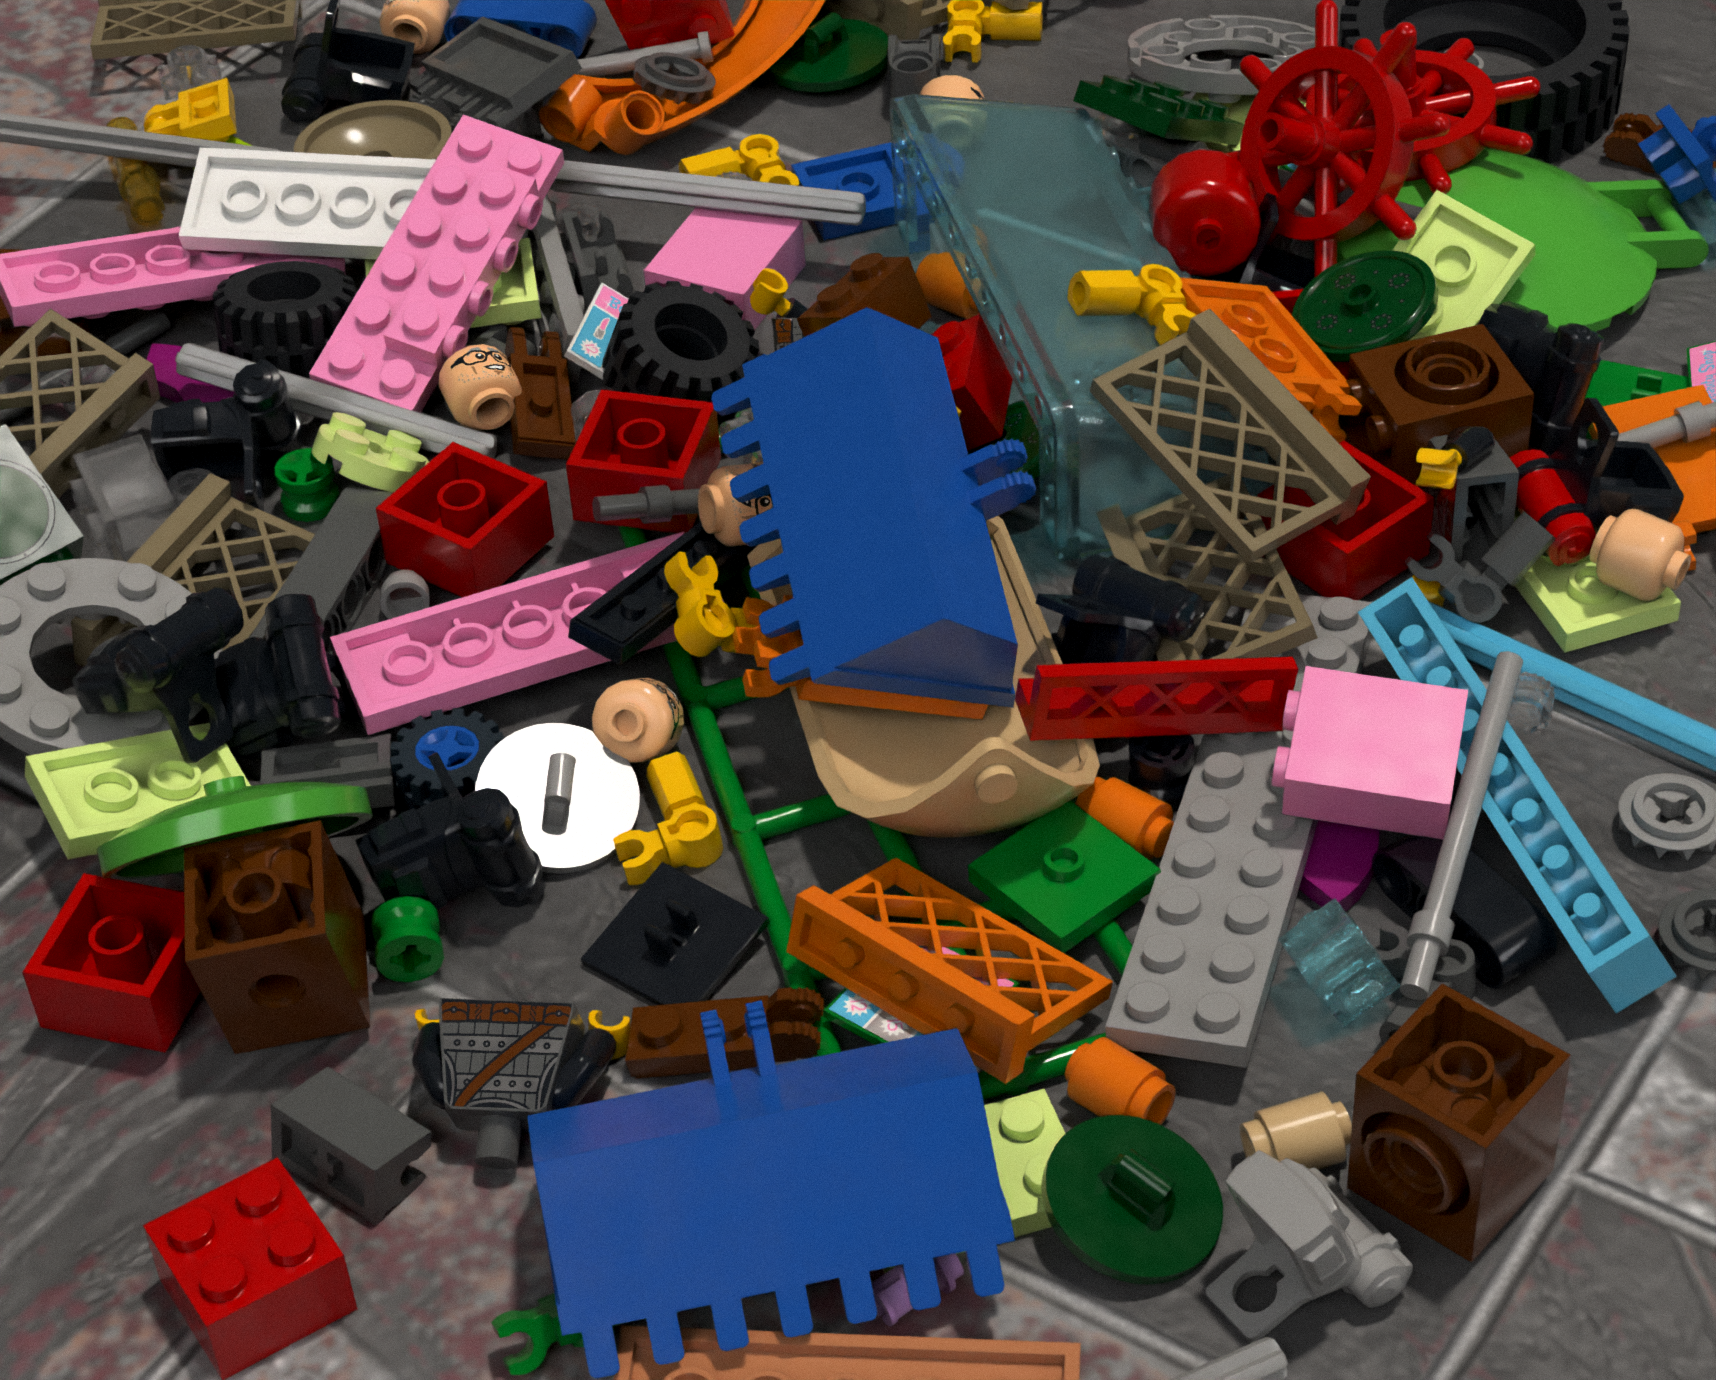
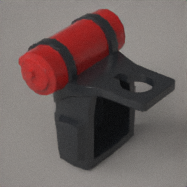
[1509,398,1684,567]

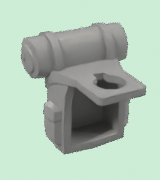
[1206,1150,1413,1343]

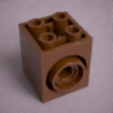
[1341,324,1534,491]
[184,820,370,1055]
[1347,983,1571,1263]

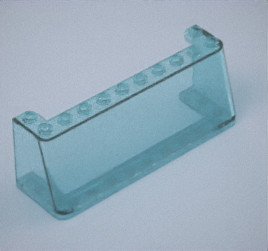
[889,94,1273,562]

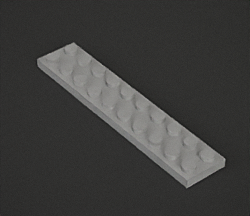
[1105,589,1373,1068]

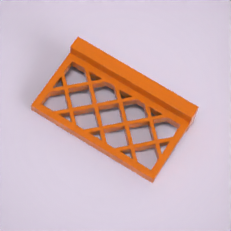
[786,858,1113,1084]

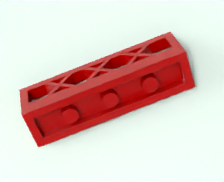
[1015,656,1299,741]

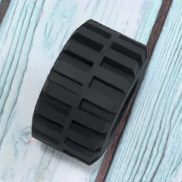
[213,261,356,379]
[602,281,759,429]

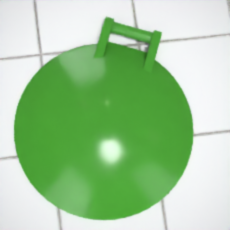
[1337,148,1709,331]

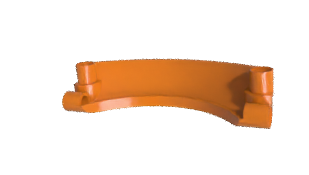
[538,0,826,155]

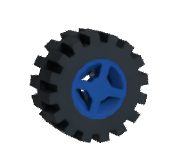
[390,708,504,810]

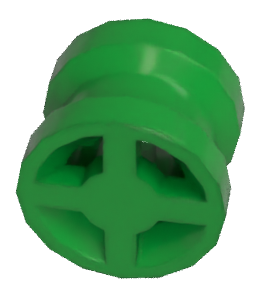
[275,448,340,522]
[371,896,444,982]

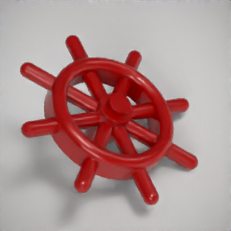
[1226,0,1451,278]
[1298,29,1541,194]

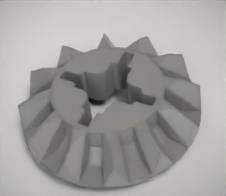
[1618,773,1716,861]

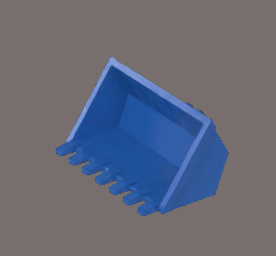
[712,307,1037,708]
[527,1000,1015,1378]

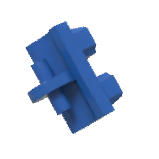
[1638,104,1716,205]

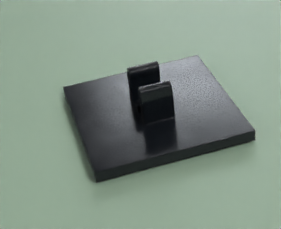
[581,862,770,1005]

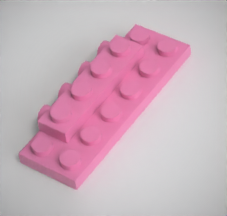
[309,115,565,412]
[0,227,346,327]
[330,531,724,735]

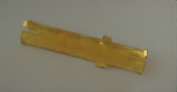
[106,117,165,226]

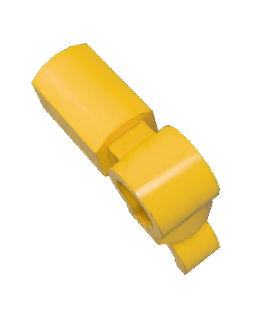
[943,0,1043,63]
[679,134,799,186]
[1067,264,1196,345]
[664,552,758,657]
[613,751,723,885]

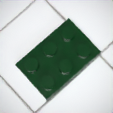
[1073,74,1244,145]

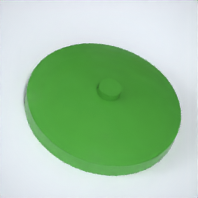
[97,776,373,880]

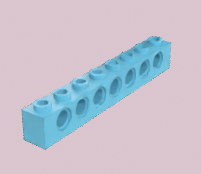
[1358,577,1677,1014]

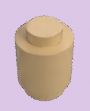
[1239,1091,1352,1170]

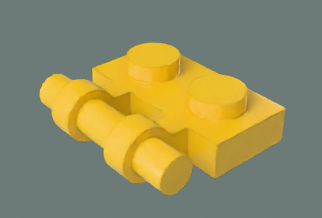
[144,78,237,142]

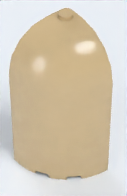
[747,516,1100,838]

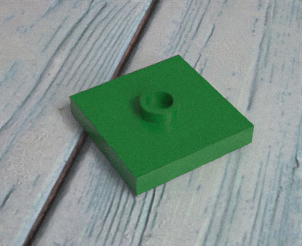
[968,801,1161,953]

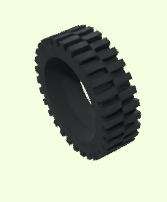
[1339,0,1630,164]

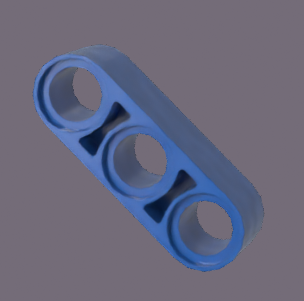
[444,0,597,59]

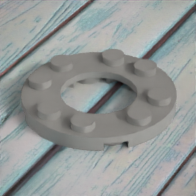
[1127,15,1315,103]
[0,558,223,755]

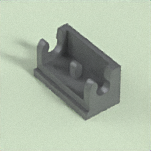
[562,211,635,315]
[271,1066,431,1226]

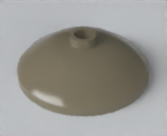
[294,100,452,159]

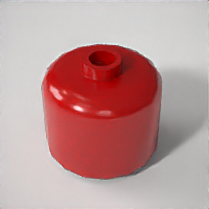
[1149,149,1261,277]

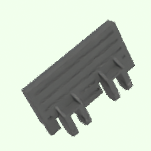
[408,17,582,132]

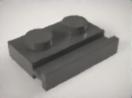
[260,734,395,808]

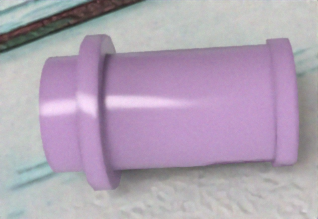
[871,1253,964,1327]

